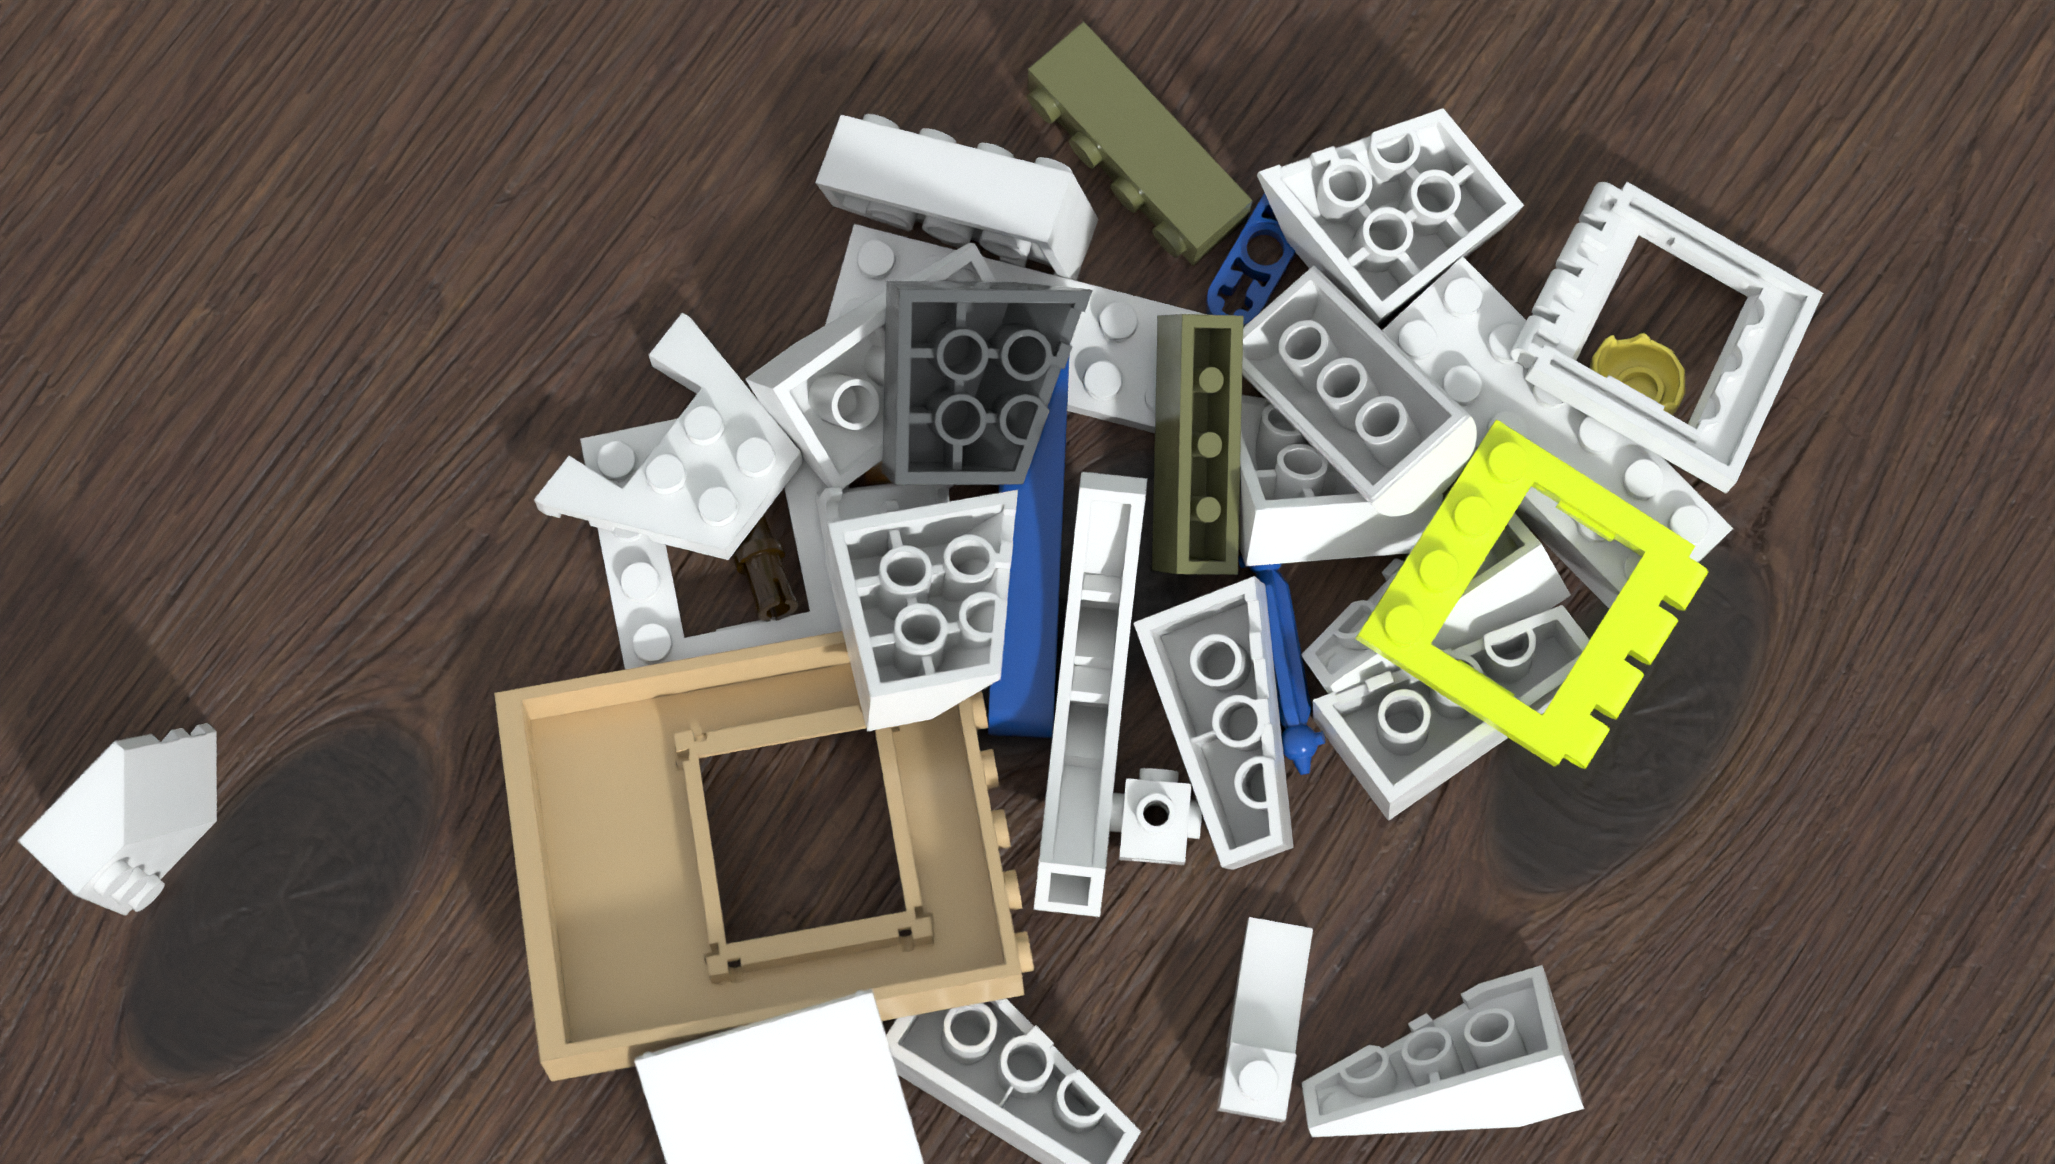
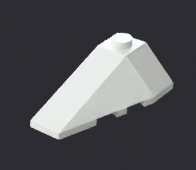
[746,243,997,489]
[1301,512,1571,694]
[1302,965,1584,1137]

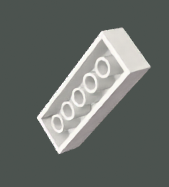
[1382,256,1733,609]

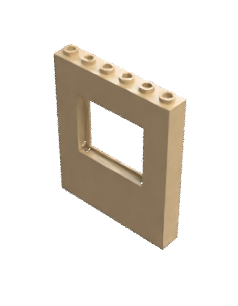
[494,631,1034,1081]

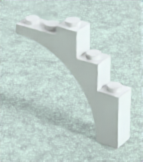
[1034,472,1147,917]

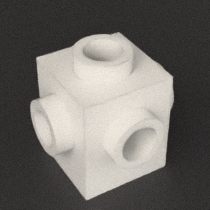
[1109,768,1202,865]

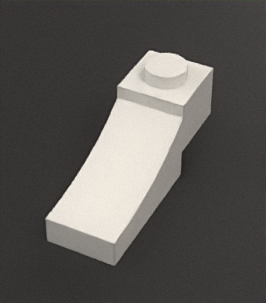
[1217,917,1313,1122]

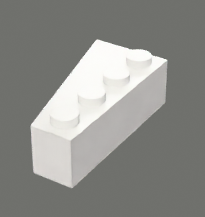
[815,114,1098,281]
[1134,576,1294,870]
[1313,605,1589,821]
[886,998,1141,1164]

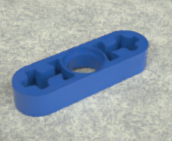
[1205,193,1296,327]

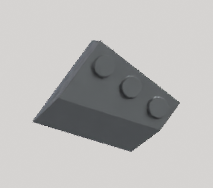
[882,281,1093,485]

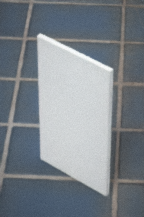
[635,989,924,1164]

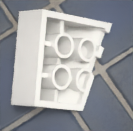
[1257,108,1524,327]
[1238,395,1443,566]
[825,490,1018,731]
[18,723,217,916]

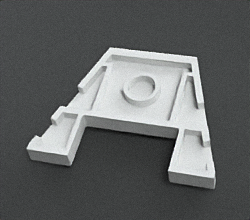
[534,313,803,560]

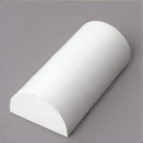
[1242,265,1477,517]

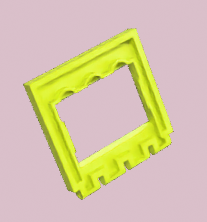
[1355,419,1709,769]

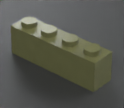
[1027,22,1253,267]
[1152,314,1244,575]

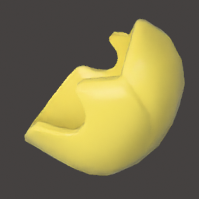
[1590,333,1685,415]

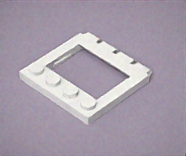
[1510,182,1823,493]
[580,419,849,670]

